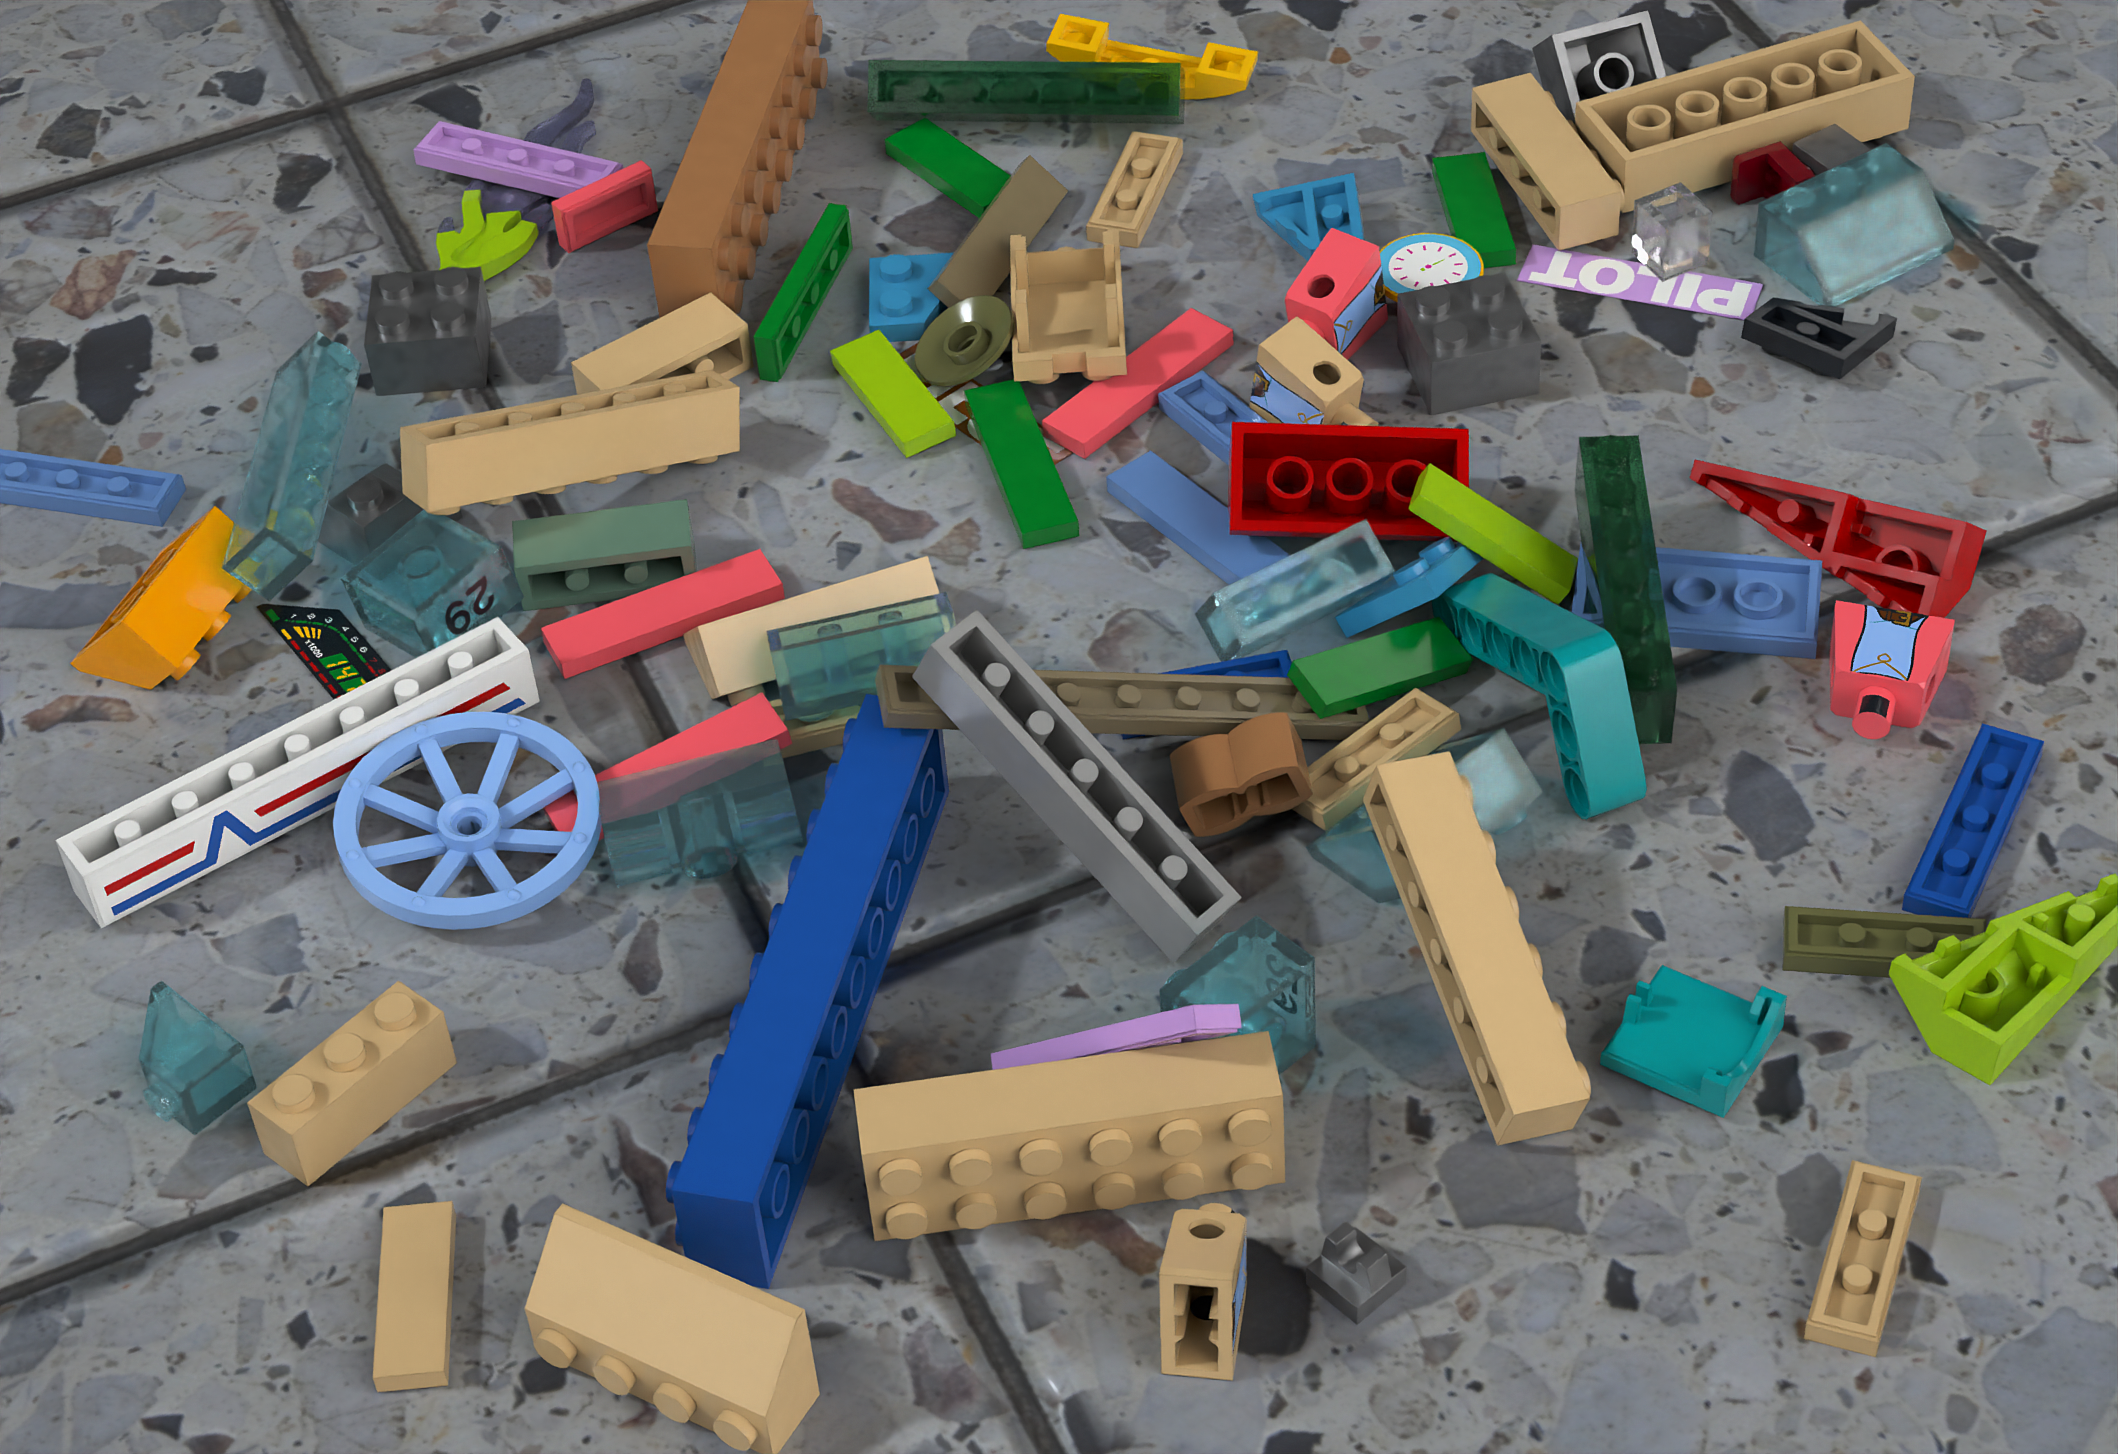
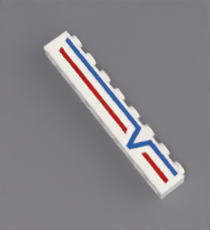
[56,617,540,928]

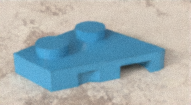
[1253,173,1365,261]
[869,252,954,342]
[1335,536,1484,638]

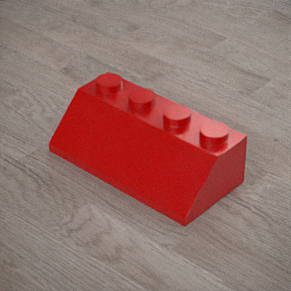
[1228,422,1469,542]

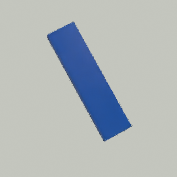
[1902,723,2044,918]

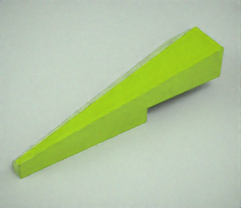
[1889,873,2118,1085]

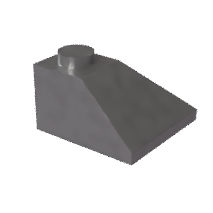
[1532,10,1666,124]
[299,463,462,579]

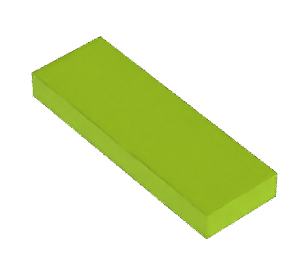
[830,329,956,458]
[1408,463,1578,605]

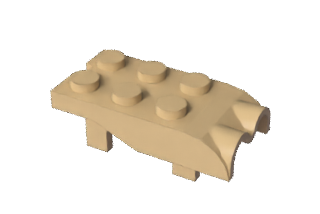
[1010,229,1127,384]

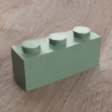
[512,499,697,611]

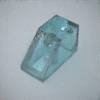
[139,981,257,1135]

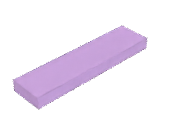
[413,121,623,198]
[991,1004,1242,1070]

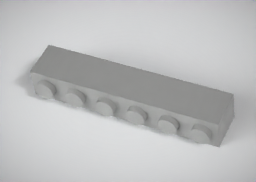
[912,609,1242,963]

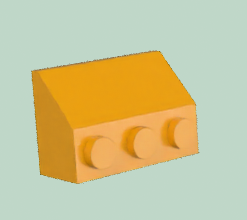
[70,506,268,690]

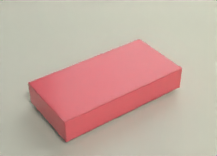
[551,160,658,253]

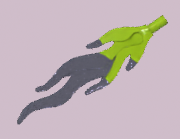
[436,78,596,281]

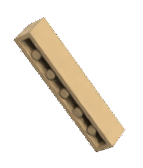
[400,370,740,515]
[1363,751,1591,1146]

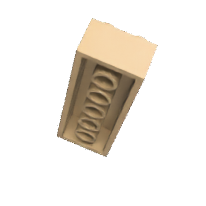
[1575,20,1915,213]
[853,1031,1285,1241]

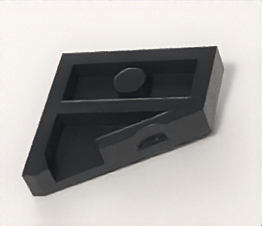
[1741,297,1897,379]

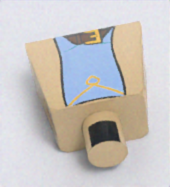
[1249,316,1378,426]
[1159,1203,1247,1381]

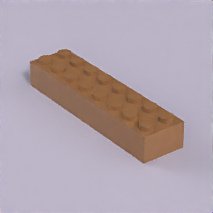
[647,0,828,318]

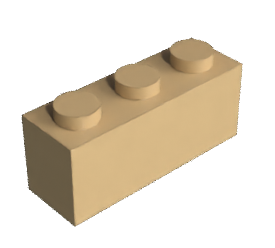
[571,292,754,395]
[247,980,457,1186]

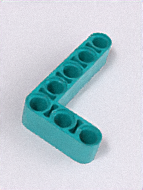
[1432,573,1647,820]

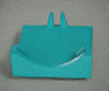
[1600,965,1787,1118]

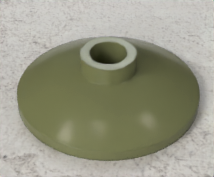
[915,295,1014,387]

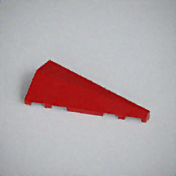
[1690,460,1987,618]

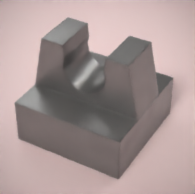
[1306,1221,1407,1325]

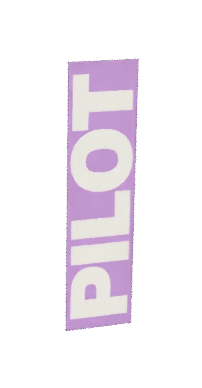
[1517,244,1763,320]

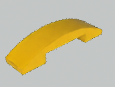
[1046,14,1258,100]

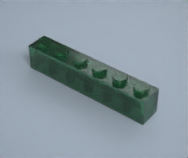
[867,60,1185,124]
[1574,435,1677,744]

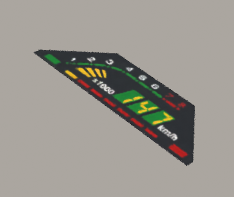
[257,604,391,699]

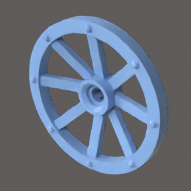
[333,712,602,930]

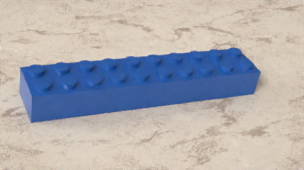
[666,694,949,1289]

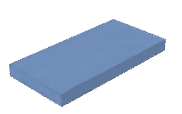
[1572,541,1822,659]

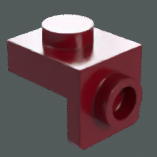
[1730,141,1817,226]

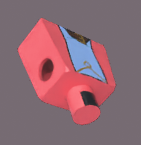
[1285,228,1388,360]
[1829,600,1955,739]

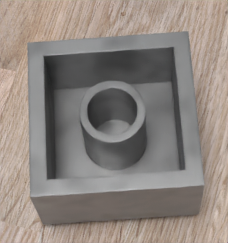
[364,267,492,396]
[1397,273,1541,416]

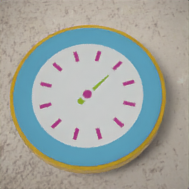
[1380,233,1484,303]

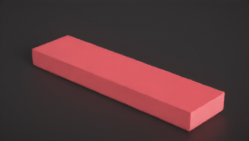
[1042,308,1234,459]
[541,549,785,679]
[543,692,792,840]

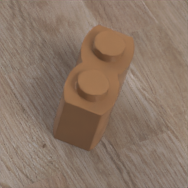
[1169,712,1313,837]

